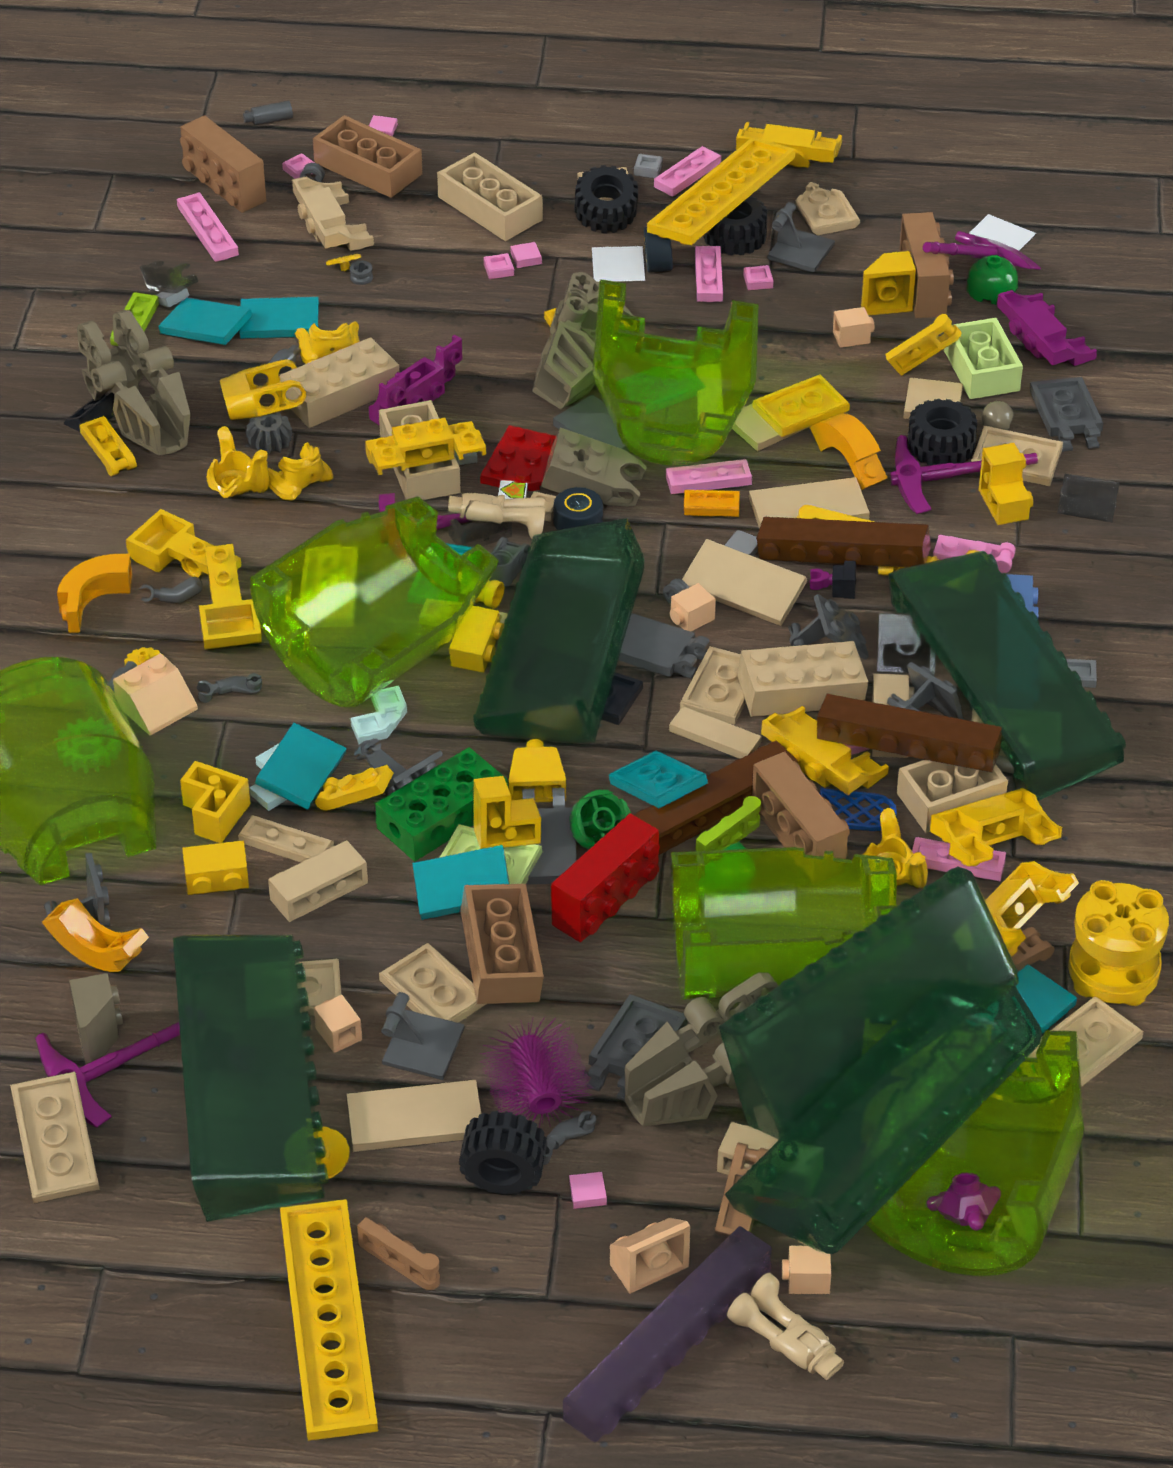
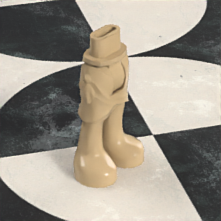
[448,493,545,540]
[727,1273,844,1380]

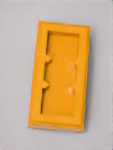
[684,490,740,517]

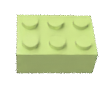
[944,318,1023,399]

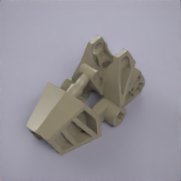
[532,272,637,409]
[77,310,190,455]
[625,972,803,1127]

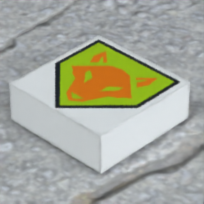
[498,480,528,499]

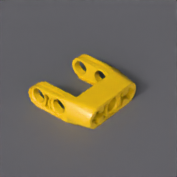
[219,359,306,420]

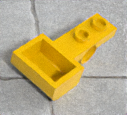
[126,509,241,577]
[199,544,262,650]

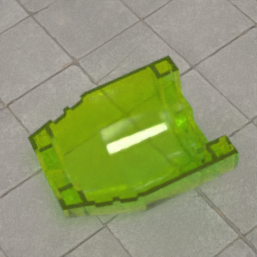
[593,279,758,466]
[250,496,499,707]
[0,657,157,886]
[671,847,910,1000]
[848,1027,1084,1276]

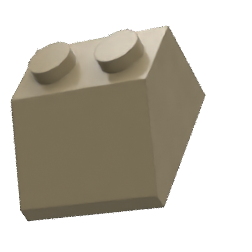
[69,973,123,1065]

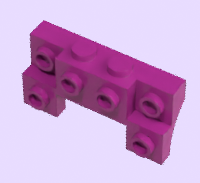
[997,290,1097,366]
[369,335,463,426]

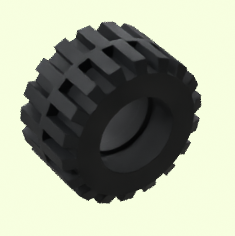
[574,165,639,234]
[703,196,767,255]
[908,399,977,466]
[459,1111,547,1195]

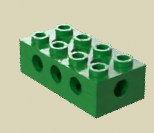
[375,747,508,862]

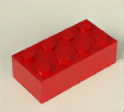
[551,813,660,943]

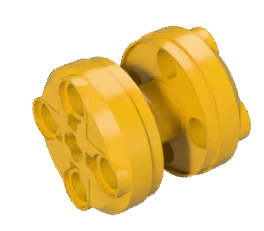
[1068,880,1169,1006]

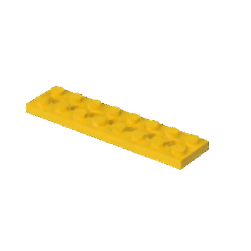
[647,137,795,245]
[280,1199,378,1441]

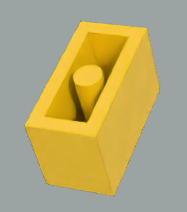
[449,604,504,673]
[182,840,249,895]

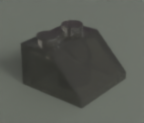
[877,614,937,674]

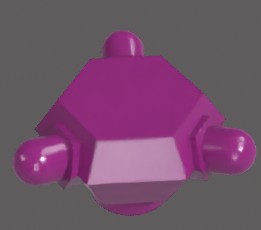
[926,1173,1001,1231]

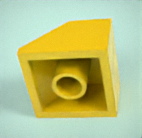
[861,251,916,315]

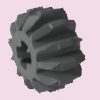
[246,412,293,455]

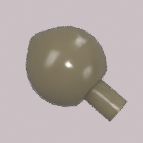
[981,401,1014,430]

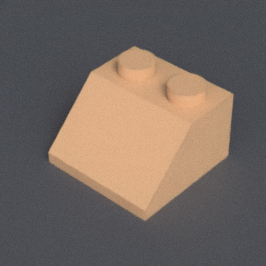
[113,653,198,736]
[610,1218,690,1294]

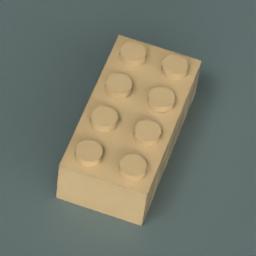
[437,152,543,241]
[280,337,400,428]
[379,400,461,503]
[737,641,868,717]

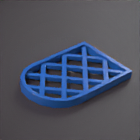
[820,788,897,831]

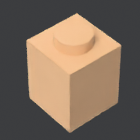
[833,307,875,348]
[670,583,716,632]
[314,995,362,1053]
[782,1246,831,1294]

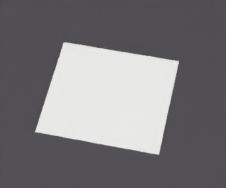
[969,214,1036,251]
[592,246,645,282]

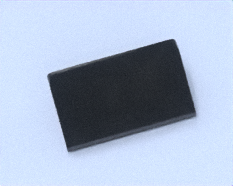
[64,392,115,432]

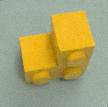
[979,443,1033,525]
[180,761,251,843]
[474,776,541,849]

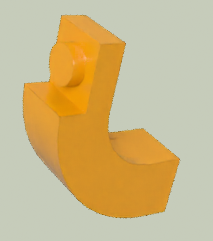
[810,413,888,490]
[57,553,133,633]
[42,898,149,972]

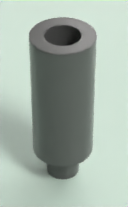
[243,100,293,125]

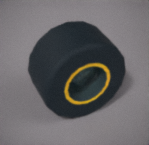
[644,226,673,272]
[553,487,603,539]

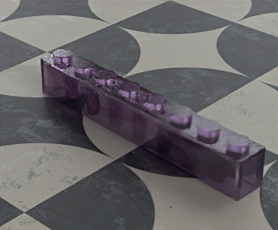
[563,1226,772,1443]

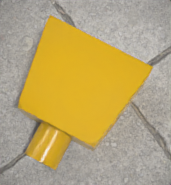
[509,739,566,802]

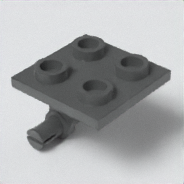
[767,202,835,272]
[788,594,869,660]
[887,662,964,720]
[354,739,443,796]
[44,852,110,941]
[381,992,465,1080]

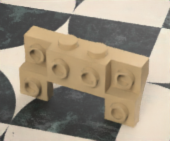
[292,176,374,251]

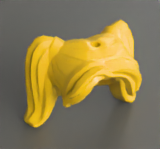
[295,321,360,364]
[206,426,269,498]
[268,442,333,501]
[861,808,928,891]

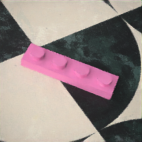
[177,192,239,262]

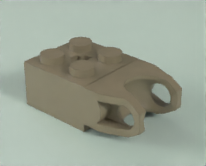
[541,427,647,507]

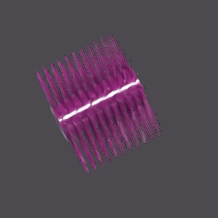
[480,1017,592,1128]

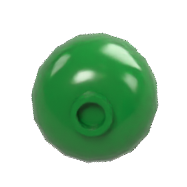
[966,255,1018,304]
[569,790,631,849]

